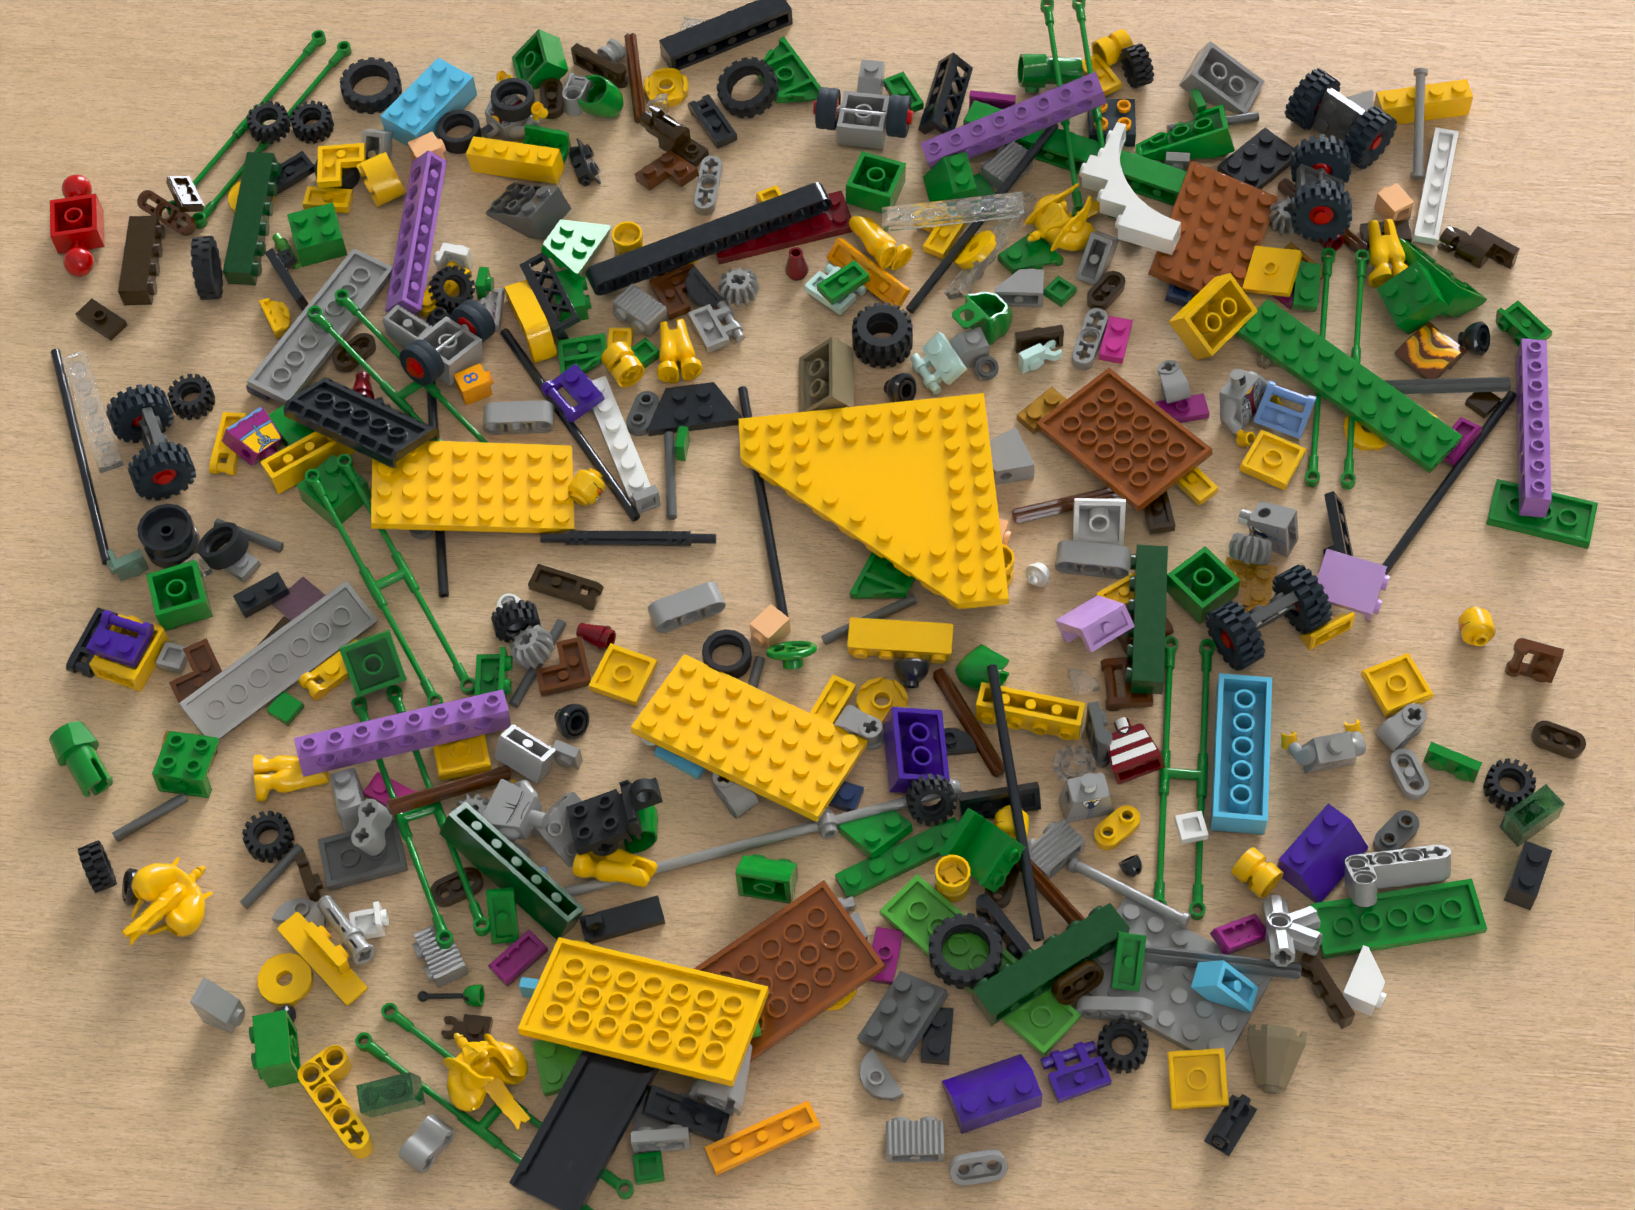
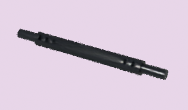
[540,530,717,546]

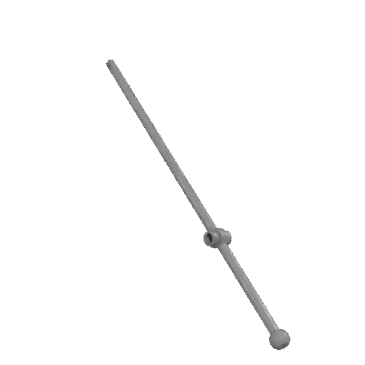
[563,779,962,896]

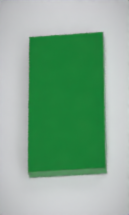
[1486,479,1598,549]

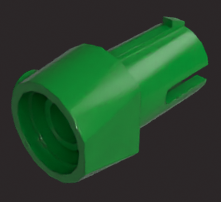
[1017,54,1083,92]
[49,721,113,797]

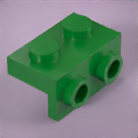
[523,124,571,164]
[1495,301,1552,347]
[474,647,513,703]

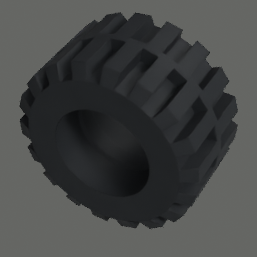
[852,302,913,369]

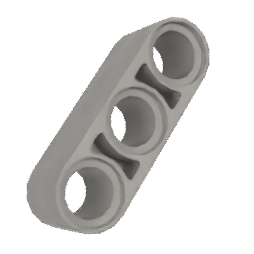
[483,400,554,435]
[1055,540,1131,579]
[648,582,726,633]

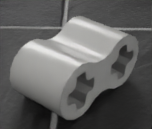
[351,799,392,856]
[399,1114,456,1174]

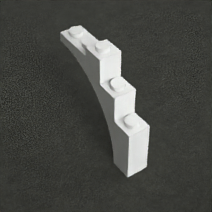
[1079,122,1181,255]

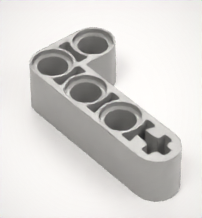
[1345,845,1451,907]

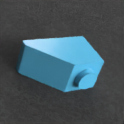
[1191,960,1258,1012]

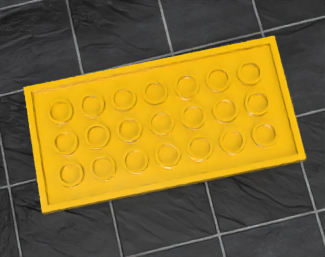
[371,441,575,533]
[631,654,868,822]
[518,937,769,1087]

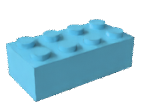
[380,58,477,146]

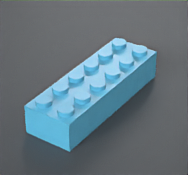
[1210,673,1272,835]

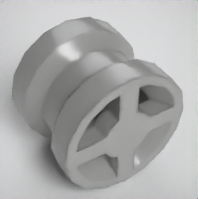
[597,38,626,64]

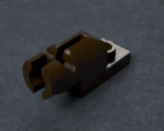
[640,105,709,167]
[1437,226,1520,269]

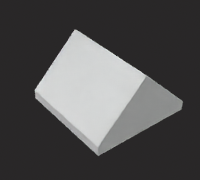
[1073,498,1126,546]

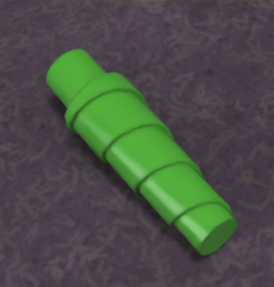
[272,233,301,269]

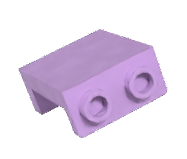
[1318,549,1390,620]
[1055,595,1135,652]

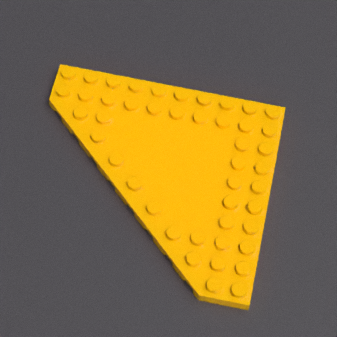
[738,393,1009,609]

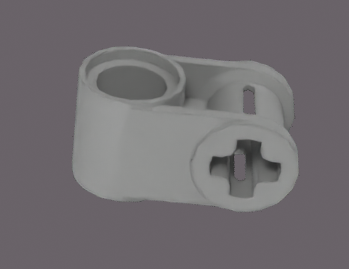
[562,72,593,116]
[1157,360,1191,404]
[1375,703,1427,752]
[834,705,884,750]
[712,773,759,818]

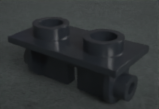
[569,138,601,187]
[1204,1094,1257,1156]

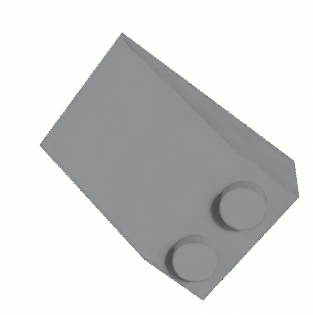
[1179,41,1264,114]

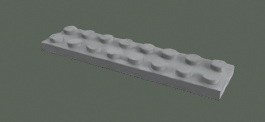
[247,248,393,405]
[179,581,378,740]

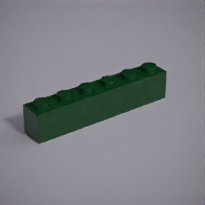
[223,152,281,285]
[1126,544,1168,695]
[439,802,585,940]
[972,903,1130,1026]

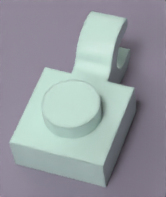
[1018,340,1062,374]

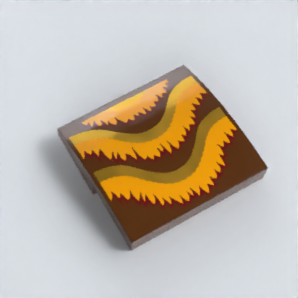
[1395,322,1467,379]

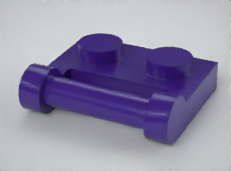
[541,364,605,422]
[86,610,154,667]

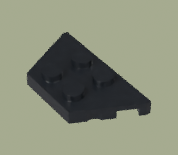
[648,382,742,436]

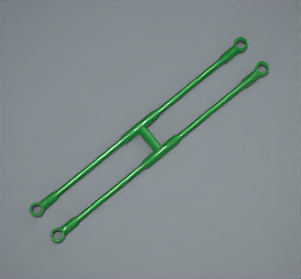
[1040,0,1115,218]
[166,30,352,229]
[1304,248,1370,490]
[308,289,489,443]
[305,454,475,706]
[1153,636,1215,920]
[351,685,491,949]
[355,1003,634,1210]

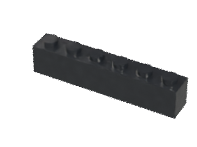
[659,0,793,71]

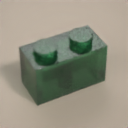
[1500,784,1565,847]
[356,1072,425,1118]

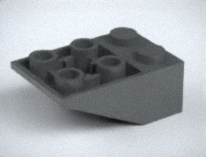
[486,182,572,240]

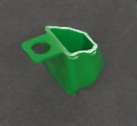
[952,291,1013,345]

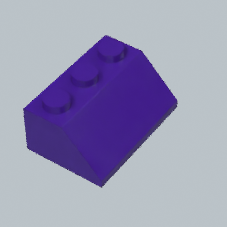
[882,707,950,793]
[1277,803,1369,903]
[942,1054,1043,1134]

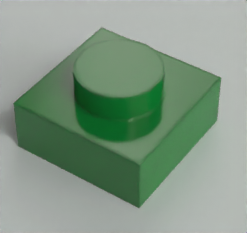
[475,266,494,300]

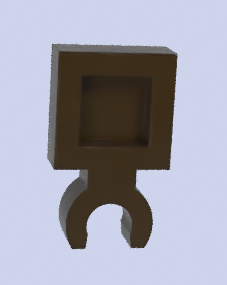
[295,852,323,902]
[441,1014,493,1042]

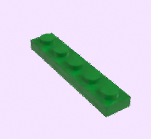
[835,817,958,898]

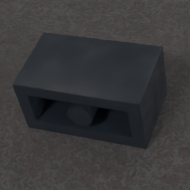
[1504,841,1552,910]

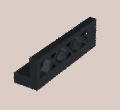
[918,52,973,135]
[520,252,581,340]

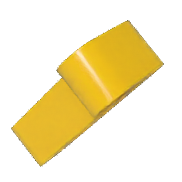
[504,279,557,364]
[298,1045,374,1159]

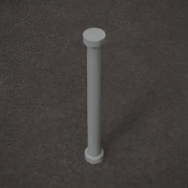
[1410,68,1428,180]
[1068,856,1191,929]

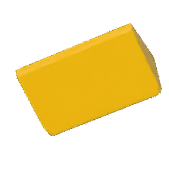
[1299,612,1355,650]

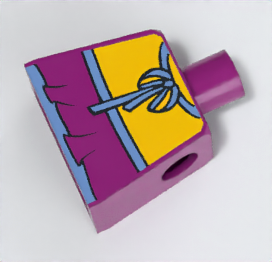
[222,406,282,465]

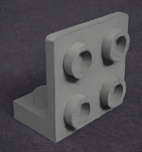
[531,792,582,867]
[631,1093,691,1154]

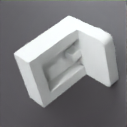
[434,242,473,271]
[349,901,389,940]

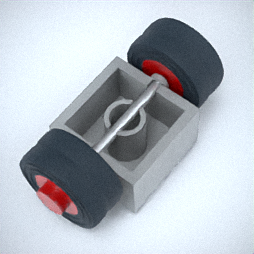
[813,87,914,149]
[399,299,496,386]

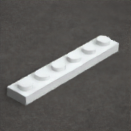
[1413,127,1459,246]
[591,376,651,502]

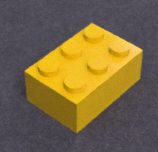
[1169,273,1258,360]

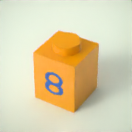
[453,363,494,406]

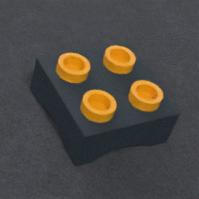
[1088,99,1136,147]

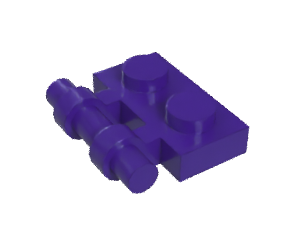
[1040,1041,1112,1103]

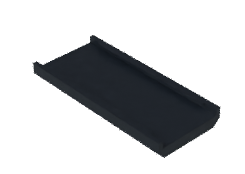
[283,377,440,469]
[509,1050,659,1210]

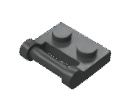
[1085,701,1113,768]

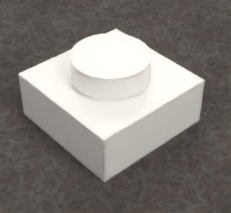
[1174,811,1208,844]

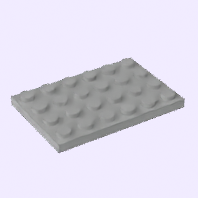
[1085,897,1273,1060]

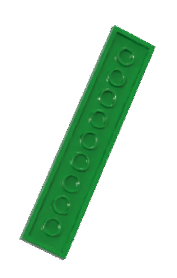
[1236,299,1463,473]

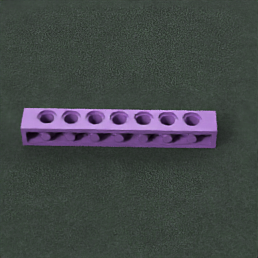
[921,72,1107,169]
[385,150,447,315]
[1516,338,1552,518]
[294,689,511,777]

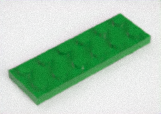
[1310,878,1487,959]

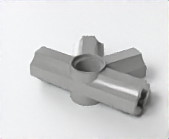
[1262,895,1323,967]

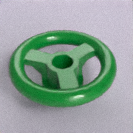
[766,641,817,669]

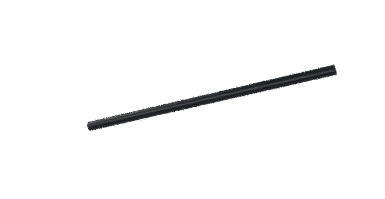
[906,124,1059,313]
[500,328,640,522]
[51,349,110,565]
[426,380,449,598]
[738,386,789,617]
[1382,391,1517,575]
[987,664,1044,942]

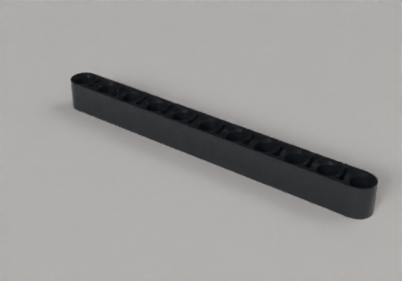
[585,182,832,296]

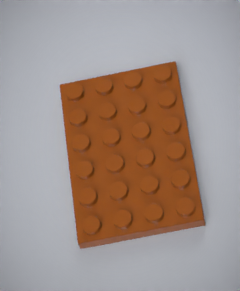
[1148,160,1278,295]
[1036,368,1213,512]
[694,880,886,1062]

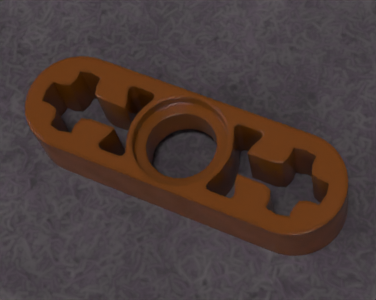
[137,190,196,236]

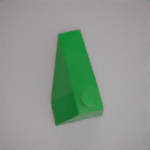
[1136,104,1235,160]
[1399,238,1487,318]

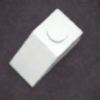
[1343,945,1387,1016]

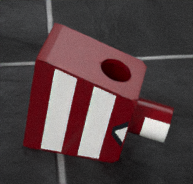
[1109,717,1165,785]

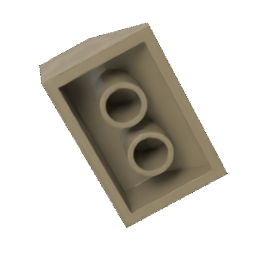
[799,337,854,412]

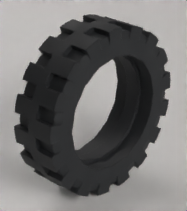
[340,57,402,114]
[716,57,779,118]
[191,236,223,300]
[929,913,1003,990]

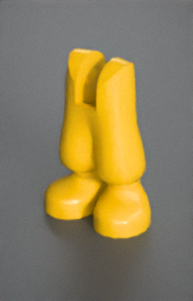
[849,216,913,270]
[1368,219,1408,287]
[657,319,703,383]
[253,754,330,802]
[573,848,658,887]

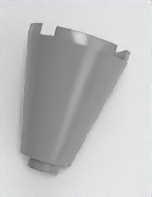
[688,1044,752,1116]

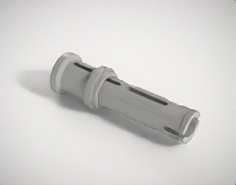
[317,895,376,965]

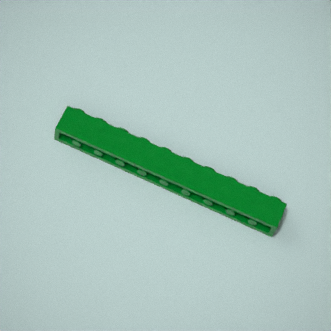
[963,100,1187,206]

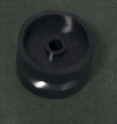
[137,504,200,568]

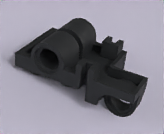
[566,777,663,856]

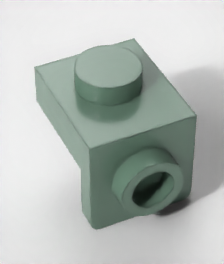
[106,549,149,582]

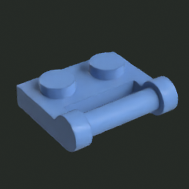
[1253,380,1317,439]

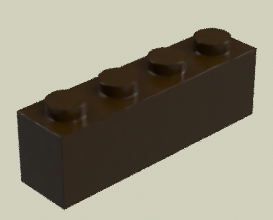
[118,215,165,306]

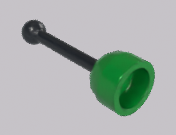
[417,984,485,1007]

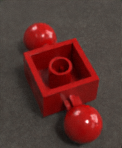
[50,174,105,277]

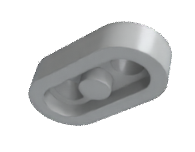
[1389,748,1429,800]
[949,1149,1008,1186]

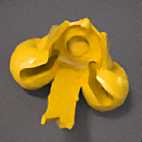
[1024,183,1100,252]
[121,857,213,946]
[442,1033,530,1131]

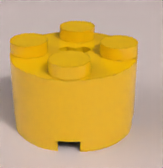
[356,152,406,207]

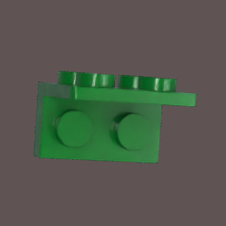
[152,731,219,798]

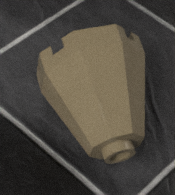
[1247,1024,1307,1094]

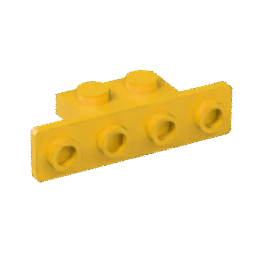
[277,912,368,1006]

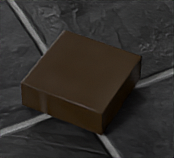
[1465,392,1501,419]

